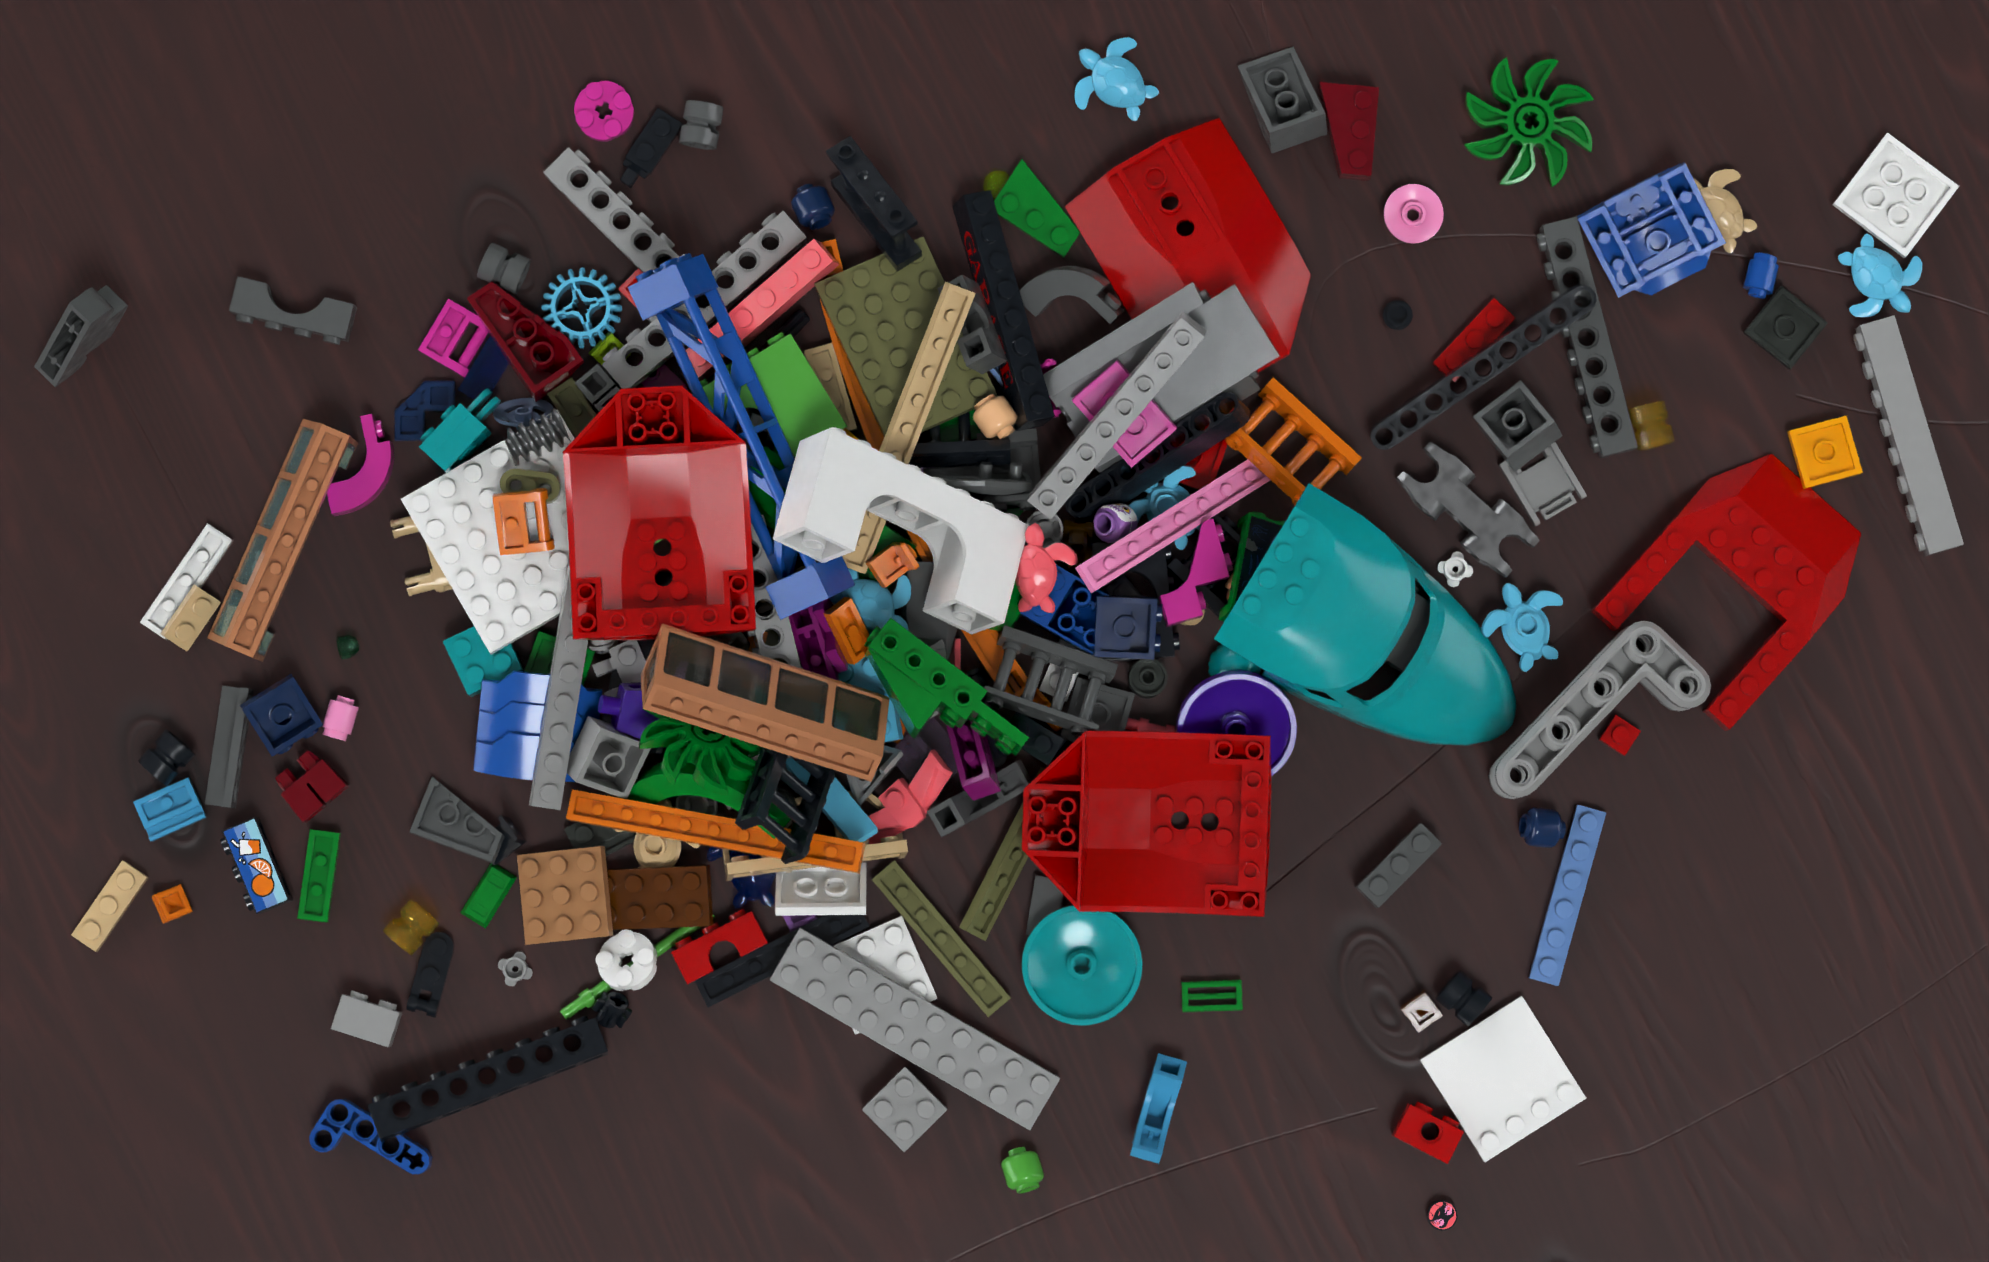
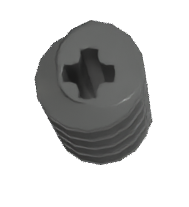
[503,409,571,466]

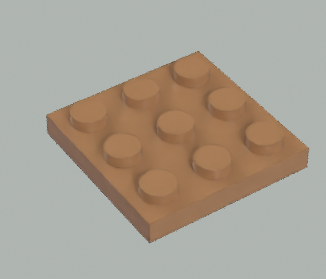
[517,846,613,945]

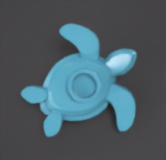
[1074,37,1159,121]
[1838,234,1922,318]
[1129,465,1203,550]
[829,568,911,635]
[1481,583,1563,672]

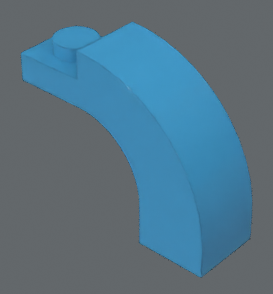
[1130,1053,1187,1164]

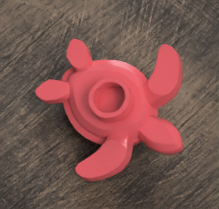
[1015,523,1078,613]

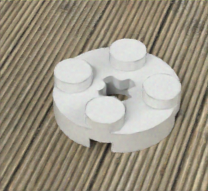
[595,929,658,991]

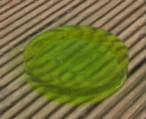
[983,171,1010,200]

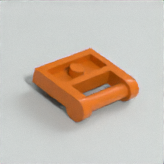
[492,488,555,555]

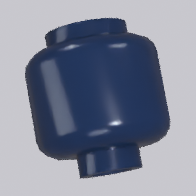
[791,184,835,230]
[1519,807,1566,848]

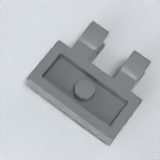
[592,640,651,697]

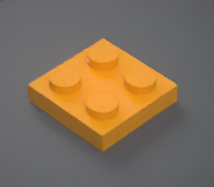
[1787,416,1863,489]

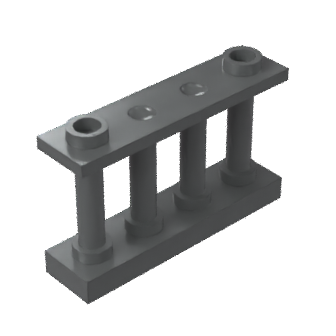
[983,625,1118,737]

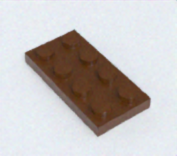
[607,865,713,930]

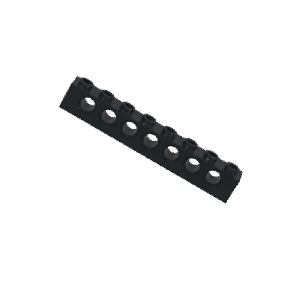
[368,1016,608,1142]

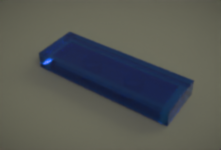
[458,335,509,406]

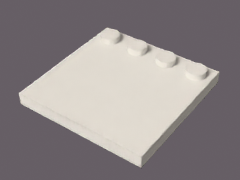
[1420,996,1586,1162]

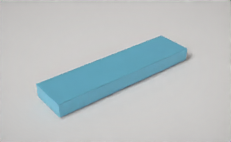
[786,757,878,842]

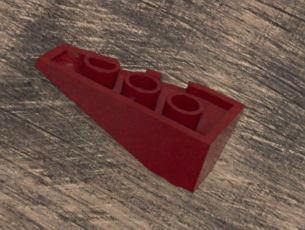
[467,281,584,402]

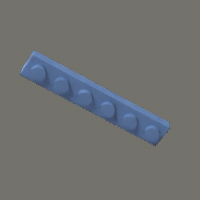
[1528,804,1606,986]

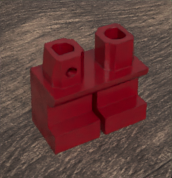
[275,750,350,823]

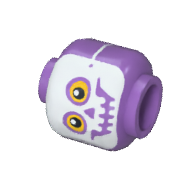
[1093,503,1138,543]

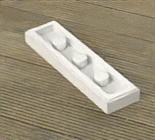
[140,523,234,639]

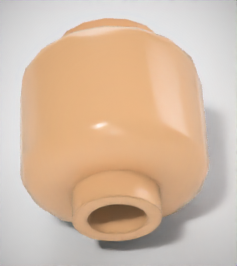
[973,394,1018,440]

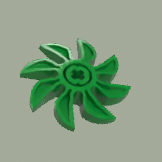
[1464,57,1594,187]
[639,693,762,795]

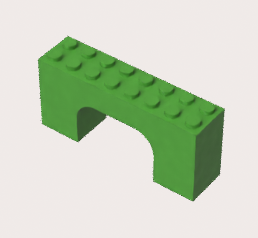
[654,332,848,545]

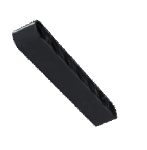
[1065,392,1250,523]

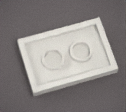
[775,862,867,916]

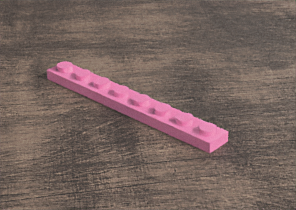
[1075,459,1270,593]

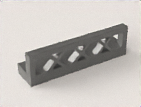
[205,685,254,809]

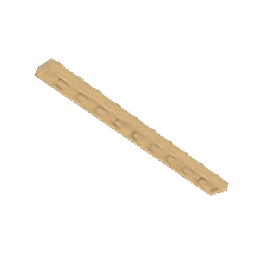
[842,281,976,574]

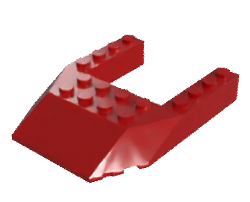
[1591,454,1861,731]

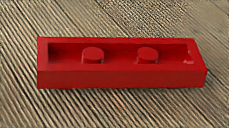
[1432,298,1516,384]

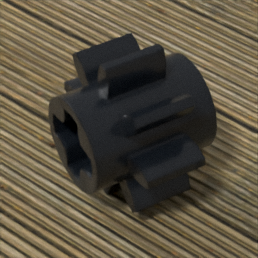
[592,992,632,1028]

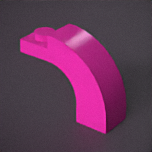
[327,414,394,516]

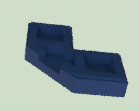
[395,381,456,441]

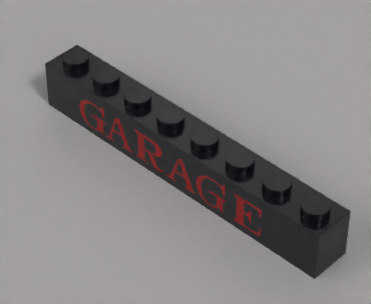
[952,190,1055,431]

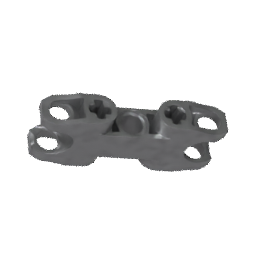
[1396,442,1540,578]

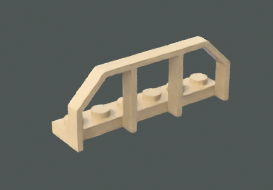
[722,791,908,881]

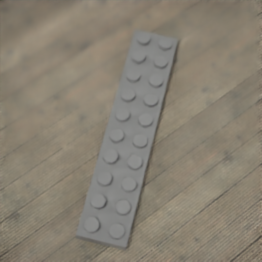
[769,927,1060,1130]

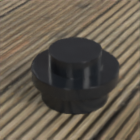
[1383,300,1413,330]

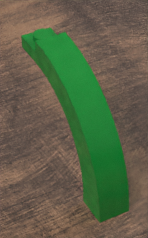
[622,762,791,839]

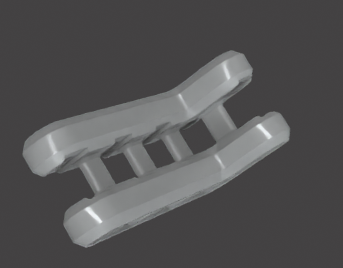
[1489,621,1711,800]

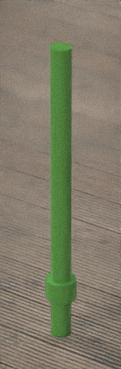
[560,914,715,1020]

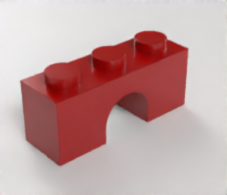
[671,909,769,984]

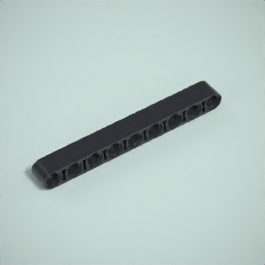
[1370,284,1597,450]

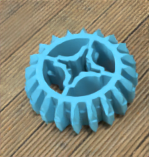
[541,267,623,349]

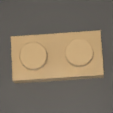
[160,584,221,652]

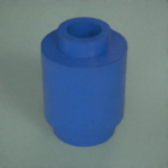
[1743,253,1779,299]

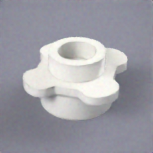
[1437,551,1473,587]

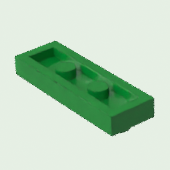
[297,829,341,923]

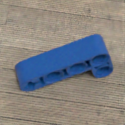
[309,1099,432,1174]

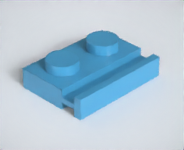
[133,777,207,842]

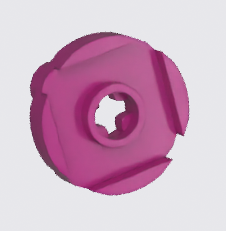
[574,81,634,142]

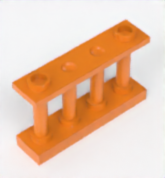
[1225,377,1362,506]

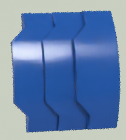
[1577,162,1726,298]
[473,670,602,782]

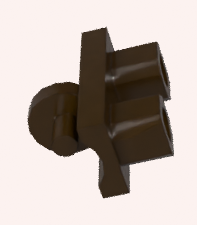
[1061,520,1094,574]

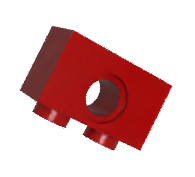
[1392,1101,1464,1164]

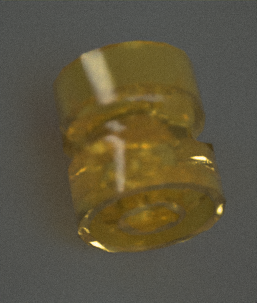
[1628,401,1675,451]
[383,898,440,956]

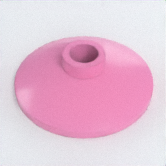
[1384,184,1444,244]

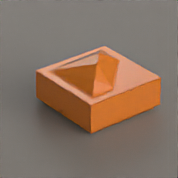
[152,884,193,924]

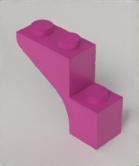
[1158,519,1233,627]

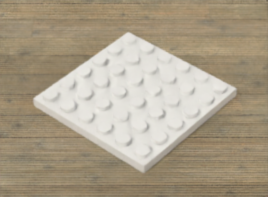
[401,409,575,655]

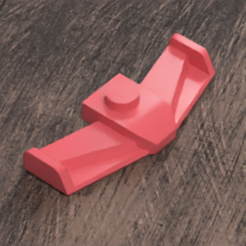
[867,749,953,844]

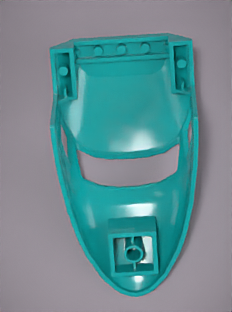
[1214,483,1516,746]

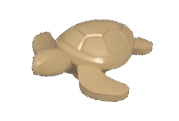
[1694,169,1757,253]
[615,798,701,868]

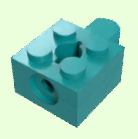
[419,388,501,473]

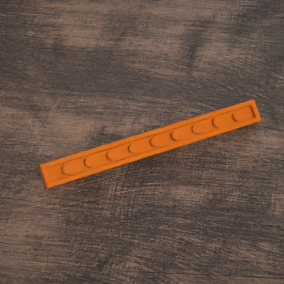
[566,789,866,874]

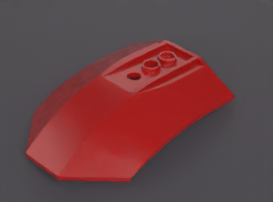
[1065,118,1311,373]
[562,386,756,640]
[1022,731,1272,917]

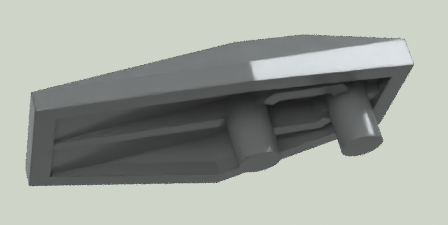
[923,462,1032,495]
[900,562,957,661]

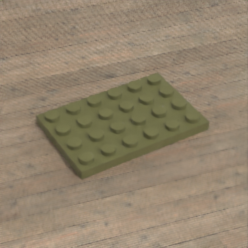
[814,237,998,437]

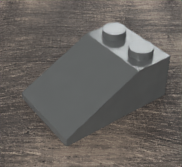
[1238,46,1327,153]

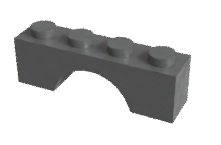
[229,276,357,345]

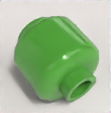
[1001,1147,1044,1194]

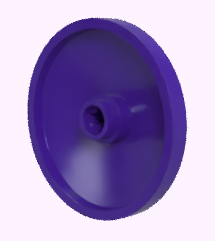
[1176,670,1297,776]

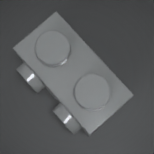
[331,990,403,1047]

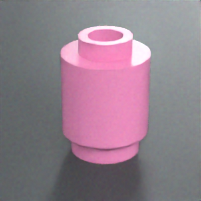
[322,695,359,741]

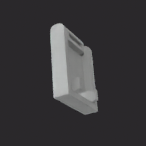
[1498,442,1587,527]

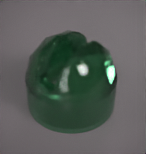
[336,635,359,660]

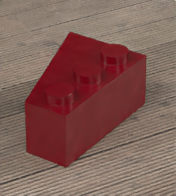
[1318,82,1379,181]

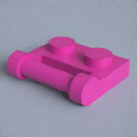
[418,299,490,378]

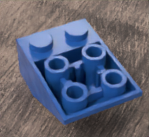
[1020,565,1109,655]

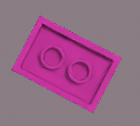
[1072,359,1177,468]

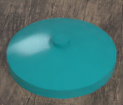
[1022,905,1142,1025]

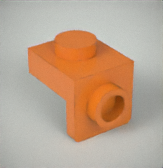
[866,542,919,588]

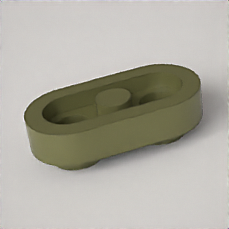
[500,469,561,504]

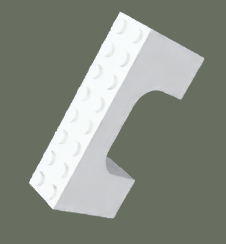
[773,427,1029,635]

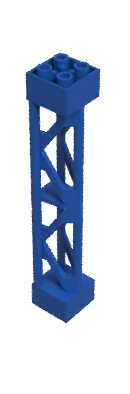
[628,253,855,620]

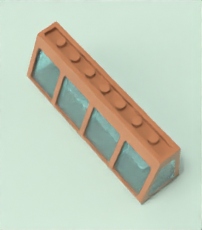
[207,419,358,662]

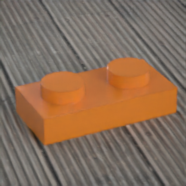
[823,597,869,665]

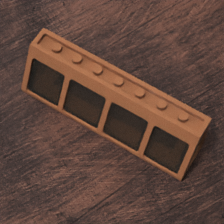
[641,624,889,782]

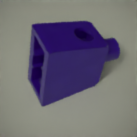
[598,682,659,739]

